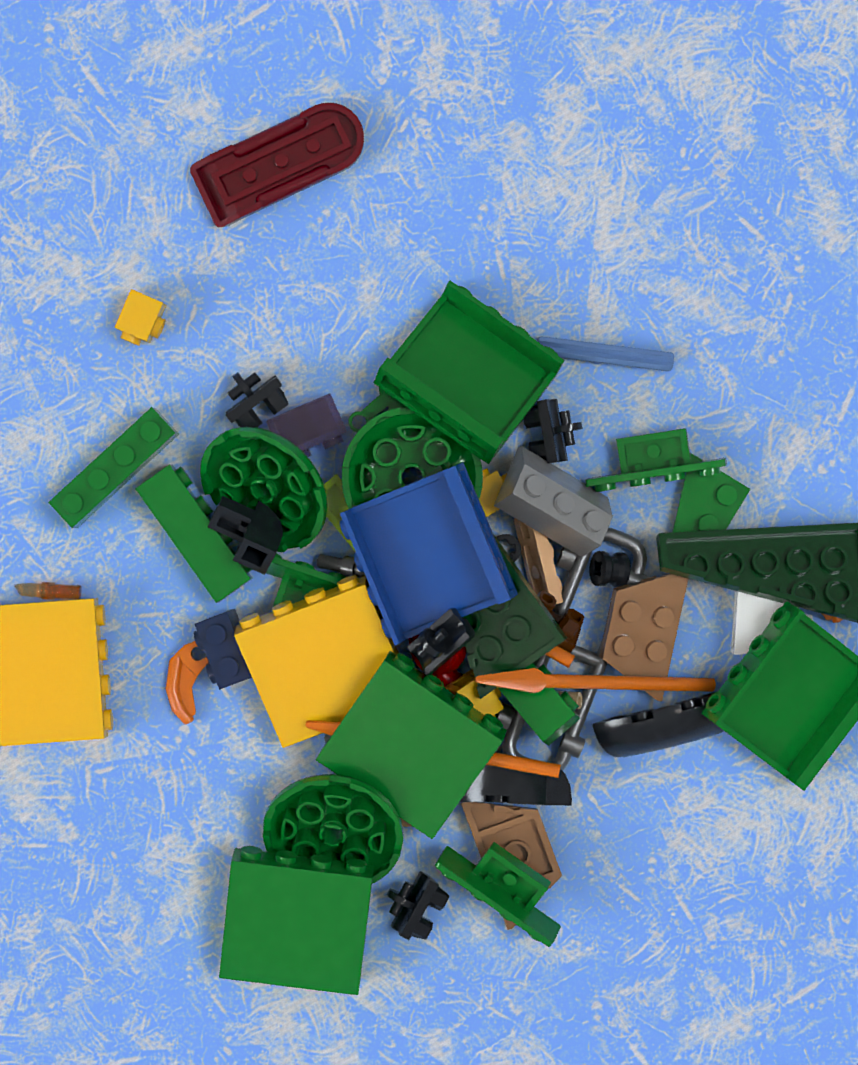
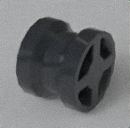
[589,551,631,587]

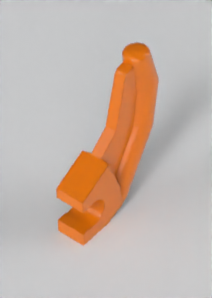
[165,641,209,724]

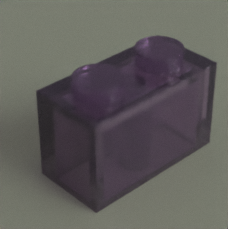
[266,393,348,457]

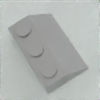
[494,446,613,557]

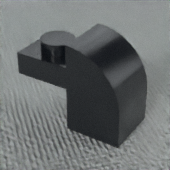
[208,496,283,575]

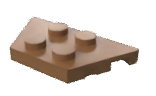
[599,574,689,701]
[461,802,562,930]

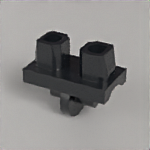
[225,372,289,428]
[523,399,583,463]
[407,608,475,675]
[387,871,449,940]

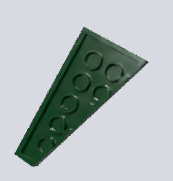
[422,464,567,699]
[656,523,858,623]

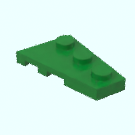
[672,453,751,532]

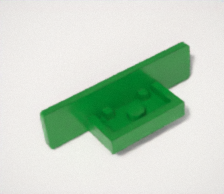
[585,428,727,492]
[266,553,346,608]
[435,842,561,947]

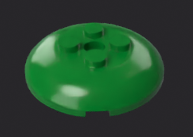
[342,407,483,509]
[200,427,328,552]
[263,774,403,884]

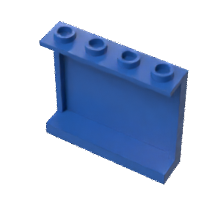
[340,462,518,645]

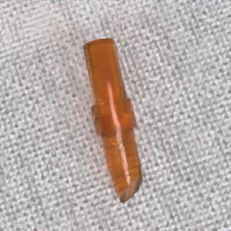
[15,582,82,600]

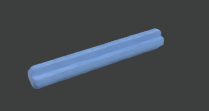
[537,336,674,371]

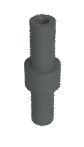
[317,554,365,578]

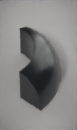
[592,691,724,757]
[460,765,572,806]

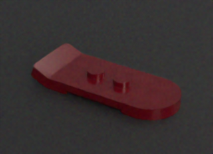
[190,103,364,227]

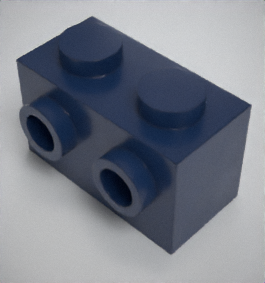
[194,609,252,690]

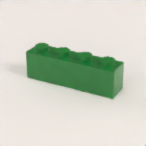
[48,407,179,528]
[135,464,253,603]
[498,662,581,746]

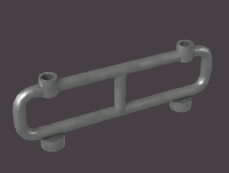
[496,527,649,771]

